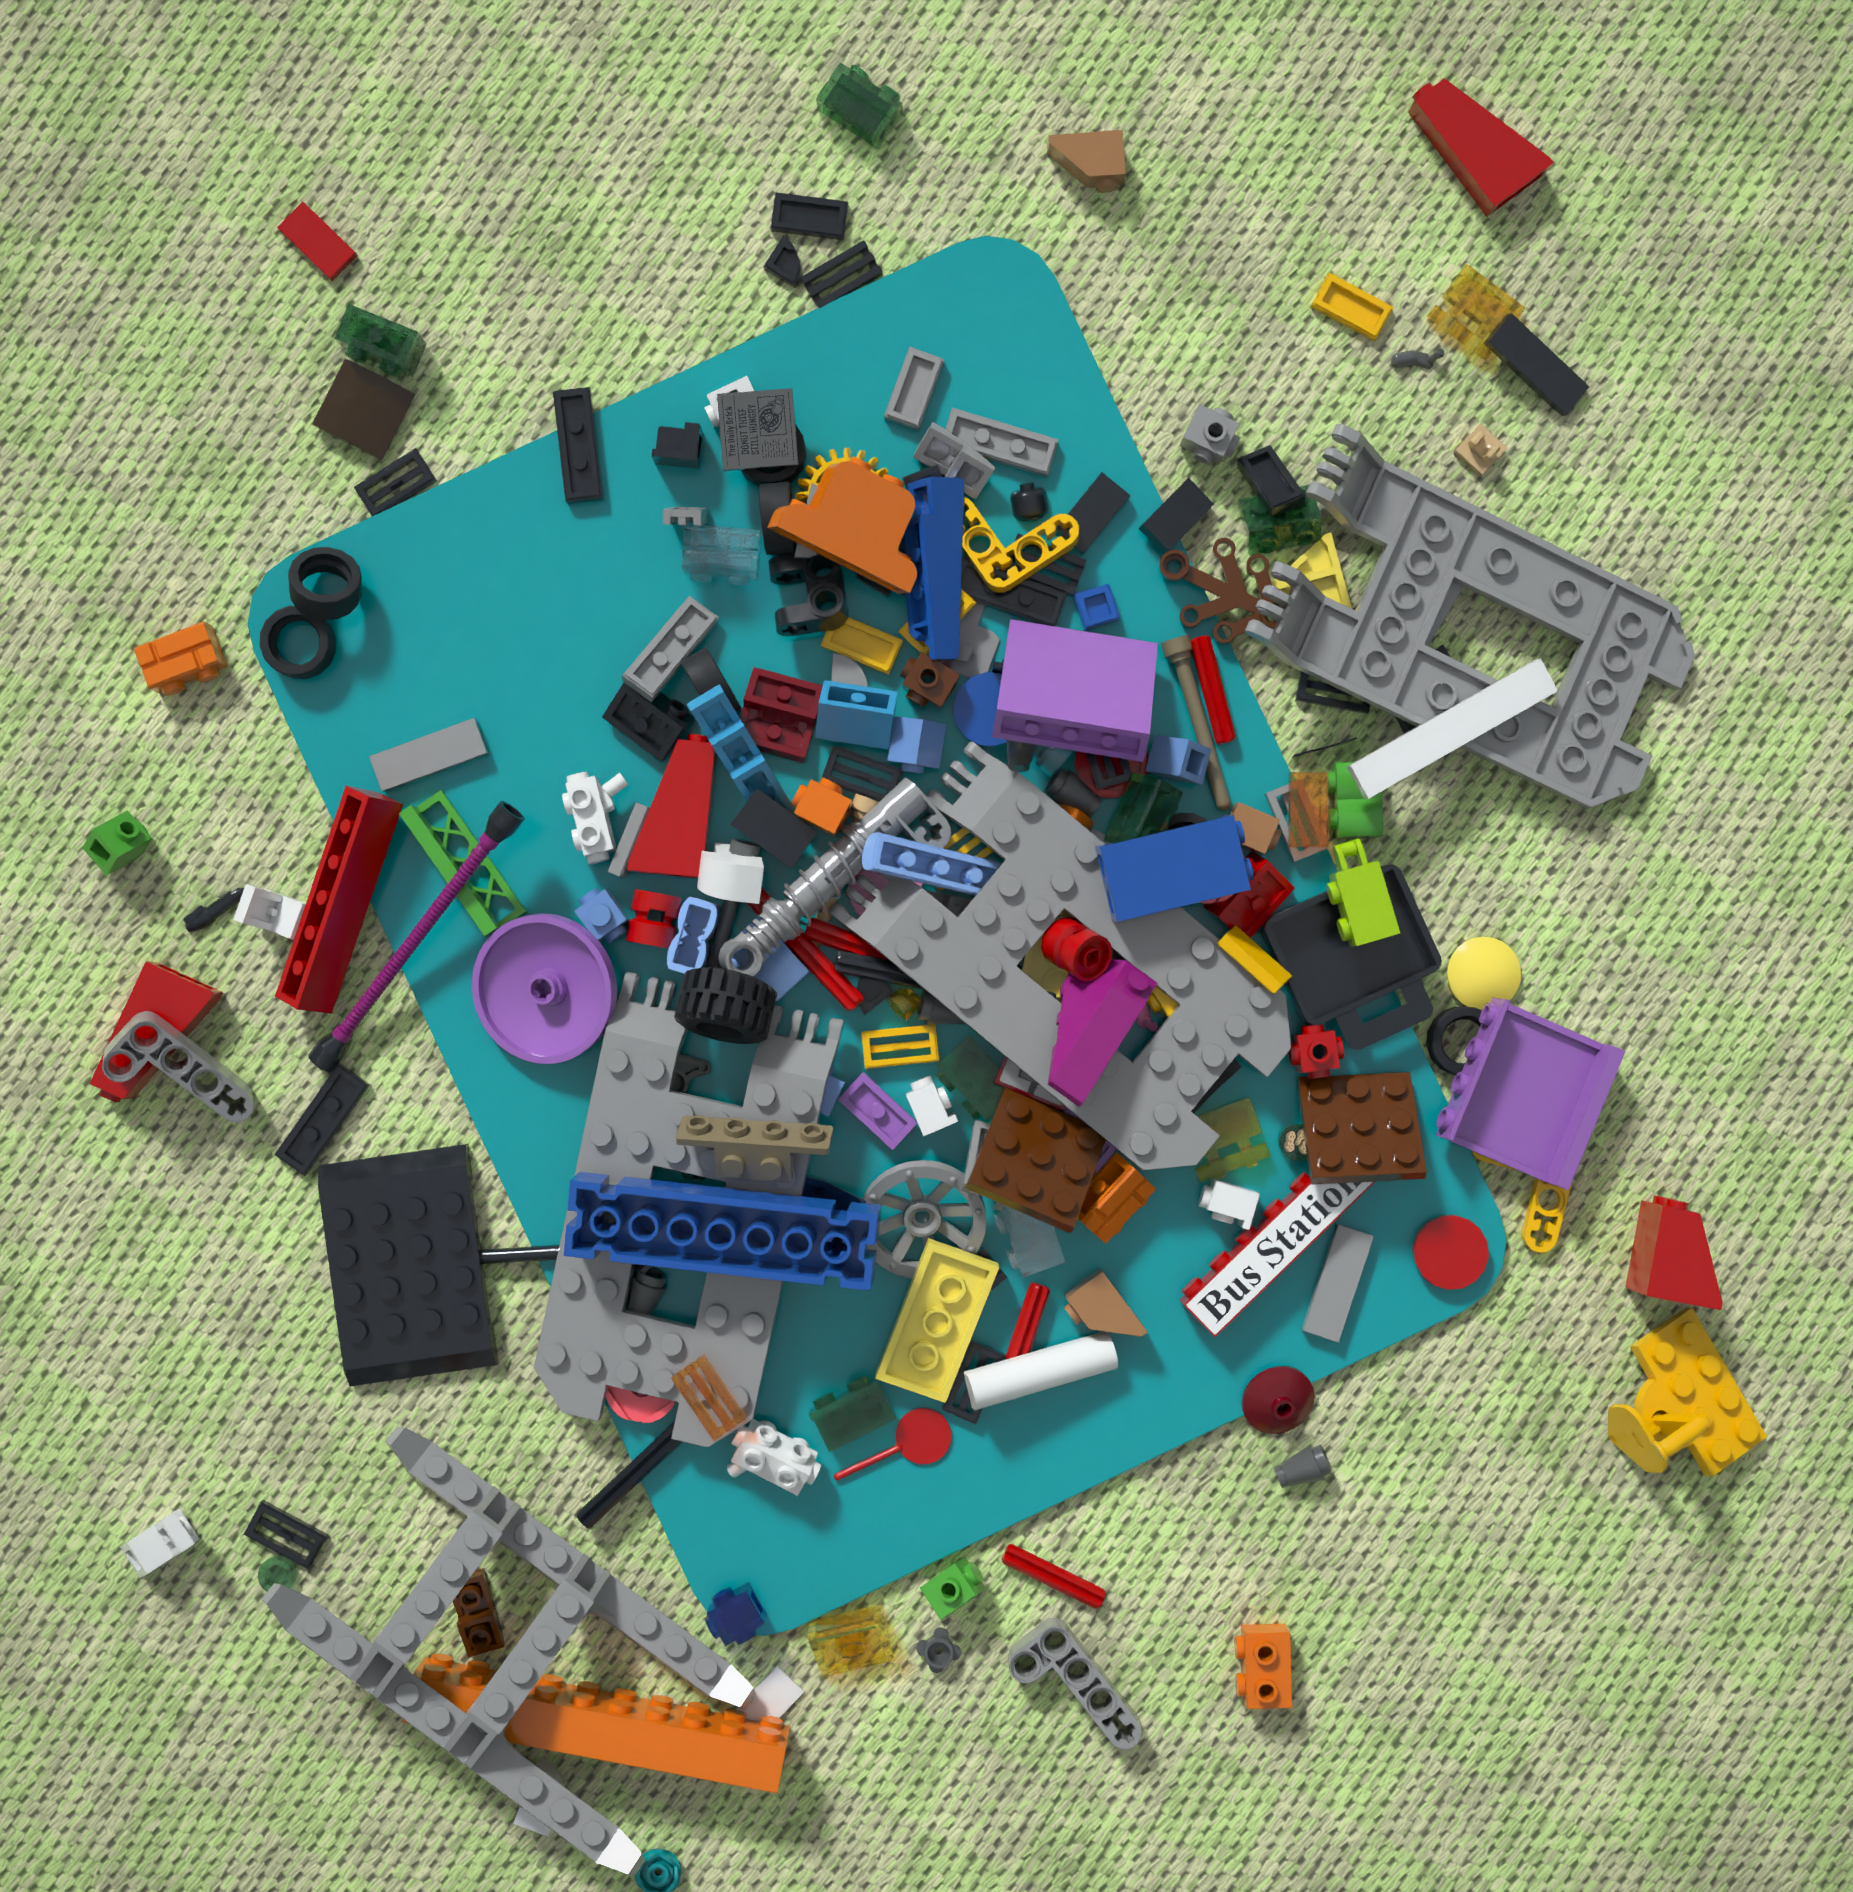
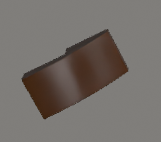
[453,1568,505,1658]

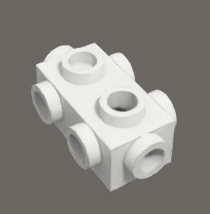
[562,772,629,864]
[727,1419,821,1496]

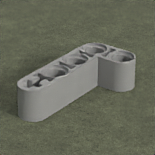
[102,1011,254,1122]
[1008,1618,1142,1749]

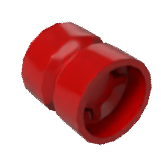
[625,889,683,949]
[1041,917,1112,982]

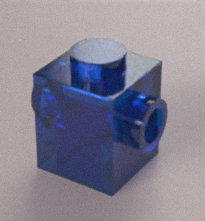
[705,1582,767,1647]

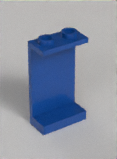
[1095,815,1254,922]

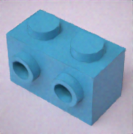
[815,680,898,750]

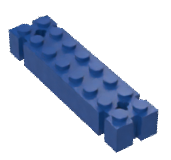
[564,1172,882,1291]

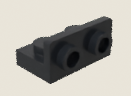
[602,683,695,762]

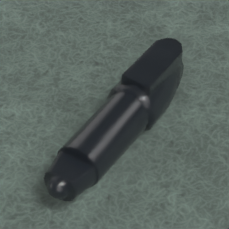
[183,887,244,932]

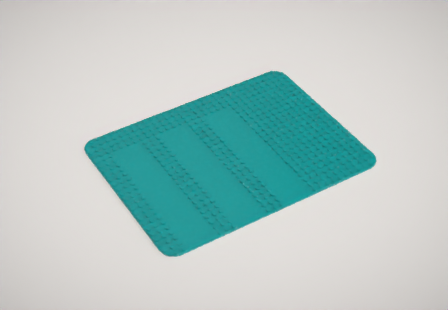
[248,236,1507,1636]

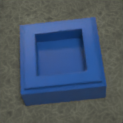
[1073,584,1120,631]

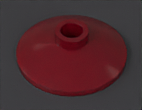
[1242,1366,1315,1434]

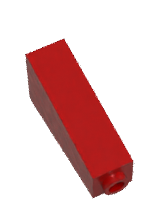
[1408,78,1554,217]
[627,734,718,878]
[89,961,223,1102]

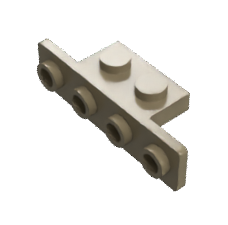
[676,1115,833,1183]

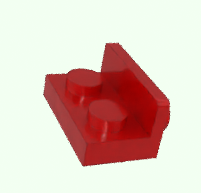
[1203,852,1295,938]

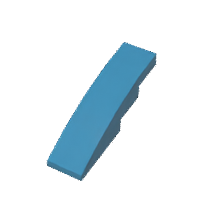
[687,685,795,814]

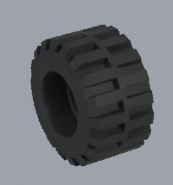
[674,967,777,1044]

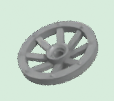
[862,1160,987,1279]

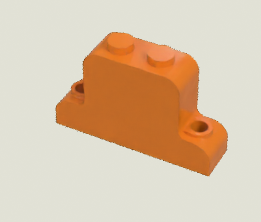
[767,457,917,594]

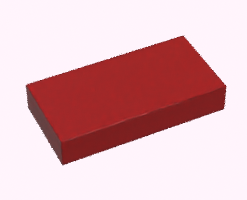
[277,201,358,281]

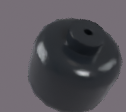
[1010,482,1049,521]

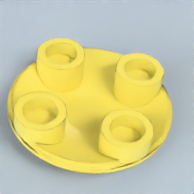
[1447,937,1521,1010]

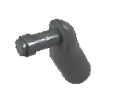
[1391,349,1444,369]

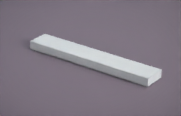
[1347,658,1558,800]

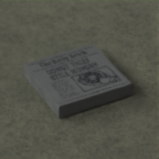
[717,388,799,472]

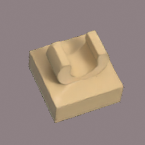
[1454,423,1507,477]

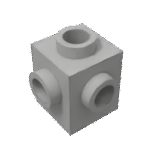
[1179,404,1241,465]

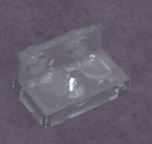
[993,1205,1066,1278]

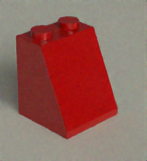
[1625,1195,1723,1310]

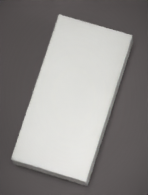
[736,1665,804,1721]

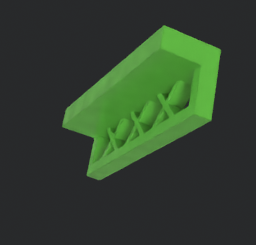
[399,790,528,937]

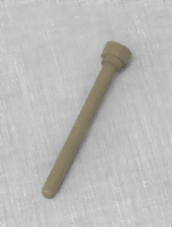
[1160,635,1231,810]

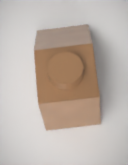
[1047,130,1126,193]
[1064,1268,1148,1337]

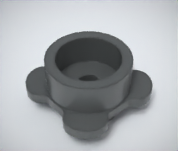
[917,1627,961,1673]

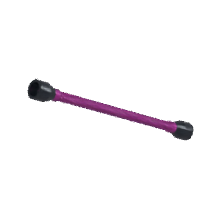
[308,801,525,1072]

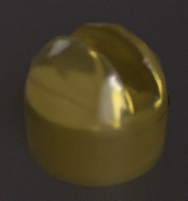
[887,988,920,1021]

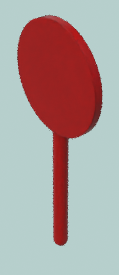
[834,1408,951,1481]

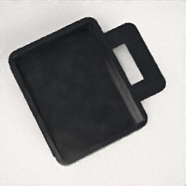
[1261,864,1442,1050]

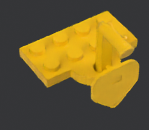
[1608,1308,1767,1477]

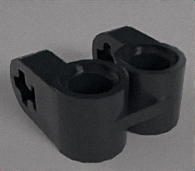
[768,552,849,636]

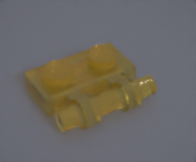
[1427,264,1525,361]
[1195,1097,1270,1182]

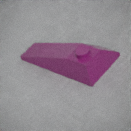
[1048,960,1157,1107]

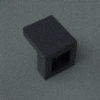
[651,422,703,469]

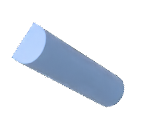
[862,832,1002,896]

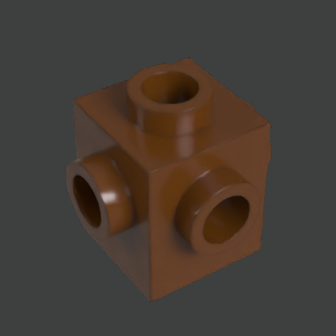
[900,652,960,711]

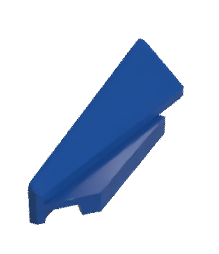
[901,476,964,660]

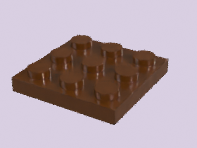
[1297,1072,1427,1185]
[965,1088,1106,1233]

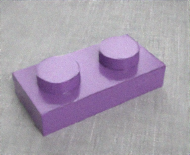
[838,1072,918,1150]

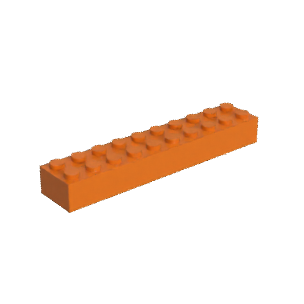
[402,1653,790,1793]

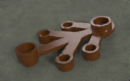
[1159,538,1282,645]

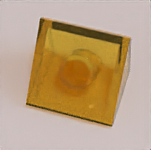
[807,1603,895,1677]

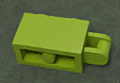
[1326,838,1400,947]

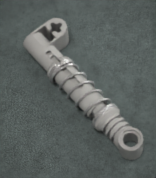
[718,778,951,976]

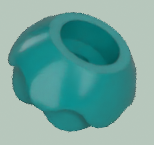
[635,1848,681,1892]

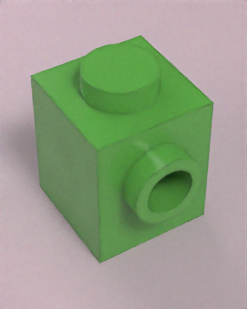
[82,810,152,876]
[920,1557,986,1620]

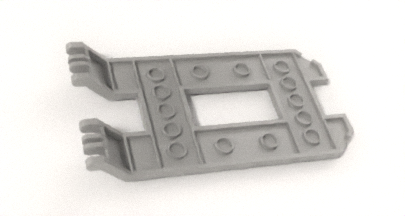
[1244,424,1695,808]
[828,741,1291,1170]
[534,971,844,1447]

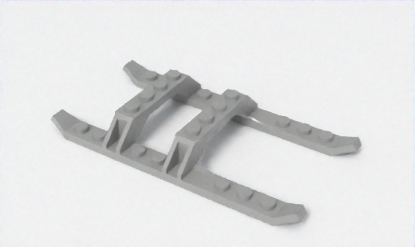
[262,1427,756,1877]

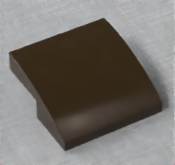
[311,358,415,460]

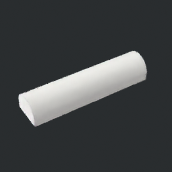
[964,1331,1118,1410]

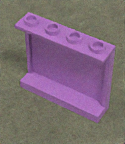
[992,619,1158,762]
[1436,998,1626,1190]

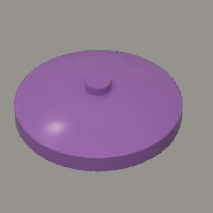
[472,913,617,1064]

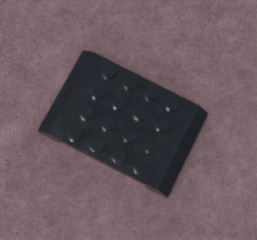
[318,1144,499,1387]

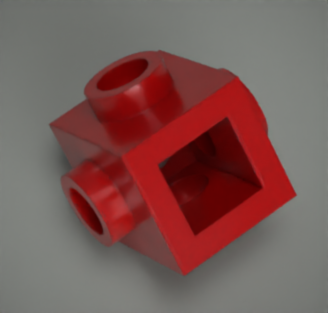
[1288,1024,1344,1079]

